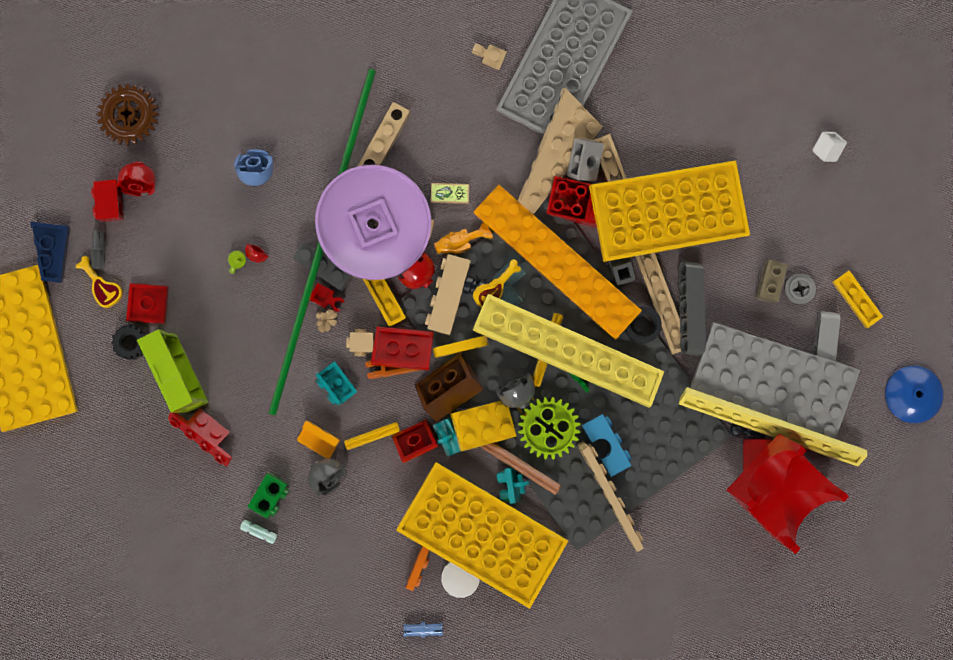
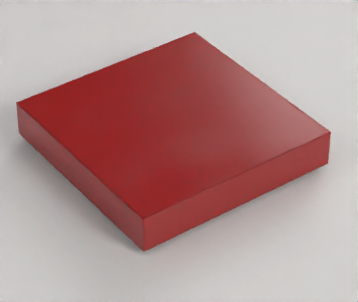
[126,283,169,324]

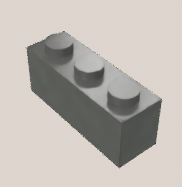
[293,243,353,292]

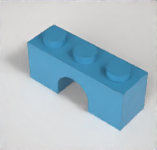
[581,414,632,477]

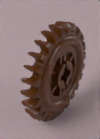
[96,83,160,146]

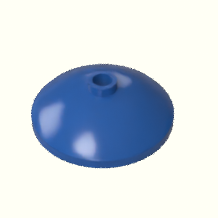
[885,366,943,423]

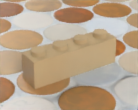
[425,254,471,336]

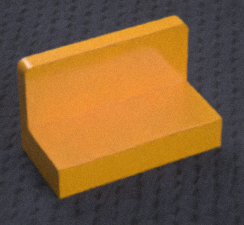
[297,421,341,459]

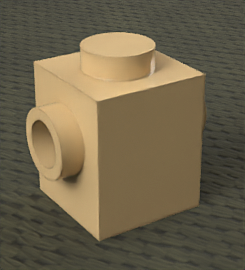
[346,329,375,356]

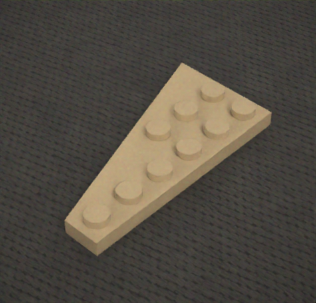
[518,88,603,214]

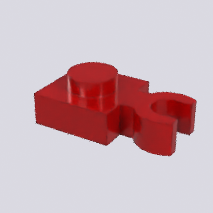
[310,283,345,312]

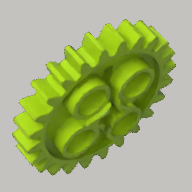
[518,397,581,459]

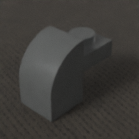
[607,258,636,286]

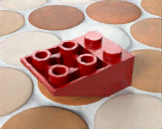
[546,176,597,228]

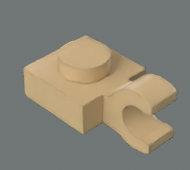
[472,43,507,70]

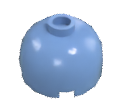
[234,149,273,186]

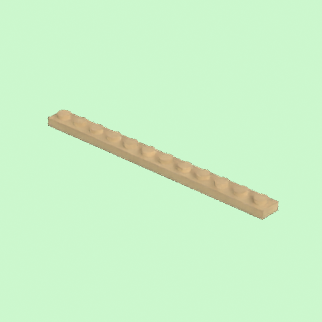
[594,134,681,355]

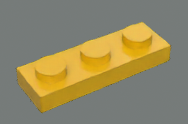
[832,271,883,328]
[363,279,406,327]

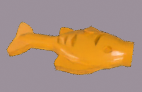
[434,223,493,254]

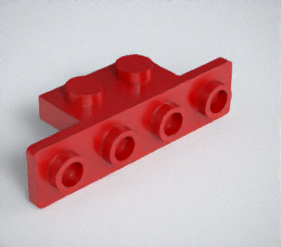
[168,408,232,467]

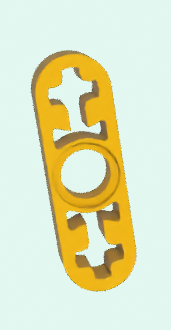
[433,336,489,358]

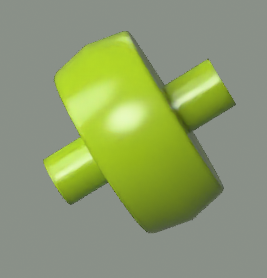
[228,251,246,274]

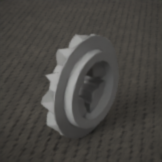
[785,273,816,304]

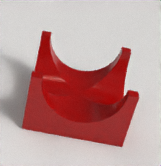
[726,434,849,554]

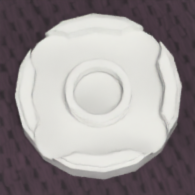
[441,562,479,598]

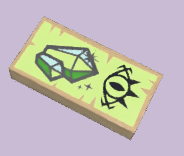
[431,183,469,204]

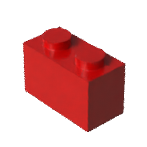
[91,179,124,222]

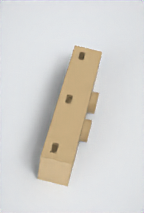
[357,102,410,167]

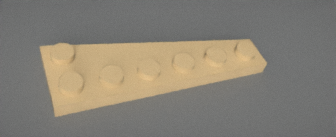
[577,441,644,552]

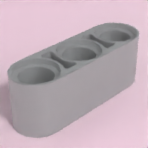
[813,311,840,362]

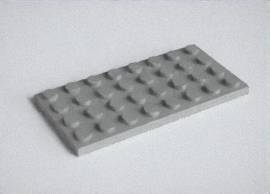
[496,0,633,135]
[690,322,860,439]

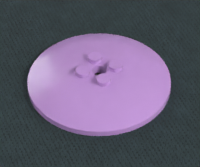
[315,165,431,280]

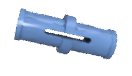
[403,622,443,638]

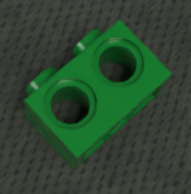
[247,473,290,519]

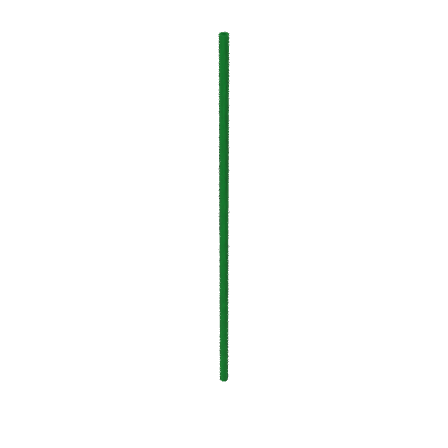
[268,69,376,416]

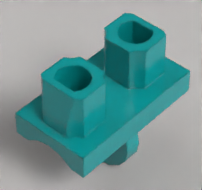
[433,417,460,457]
[497,467,530,504]

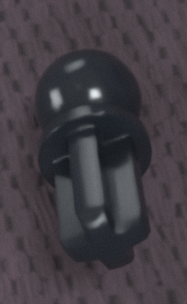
[730,423,766,440]

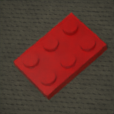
[371,327,434,371]

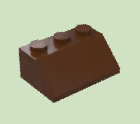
[415,353,483,422]

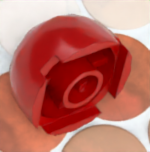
[116,161,156,197]
[397,252,435,289]

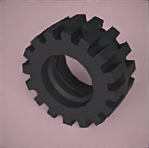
[111,325,146,360]

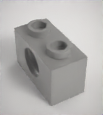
[567,138,604,181]

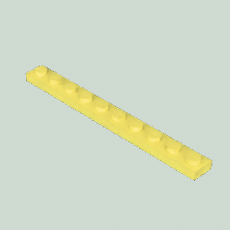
[679,387,867,467]

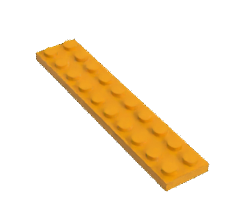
[473,185,642,340]

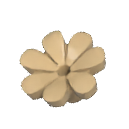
[316,309,337,333]

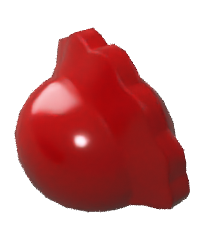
[245,244,268,263]

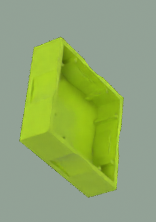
[137,329,209,413]

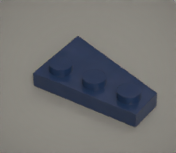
[30,222,70,283]

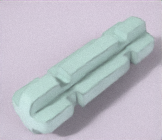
[240,520,278,544]

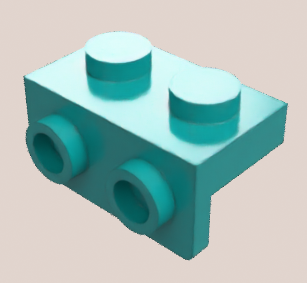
[315,361,358,406]

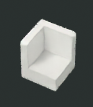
[813,132,847,162]

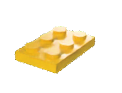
[451,401,516,452]

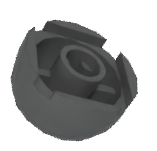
[495,373,535,409]
[308,458,347,497]

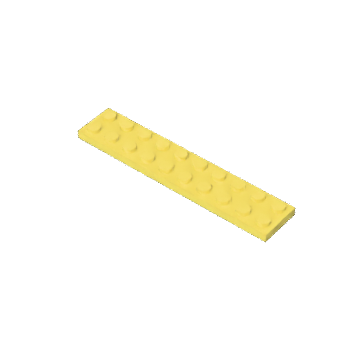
[473,294,664,408]

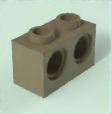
[755,260,788,304]

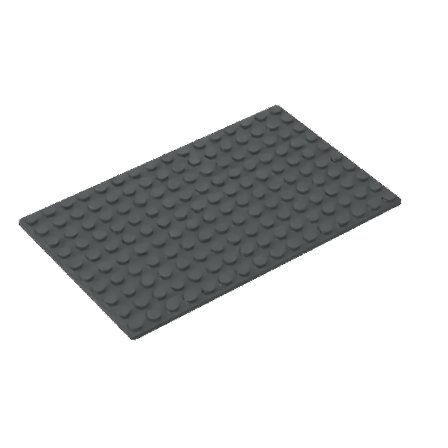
[398,193,730,549]

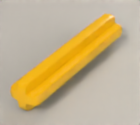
[344,422,400,450]

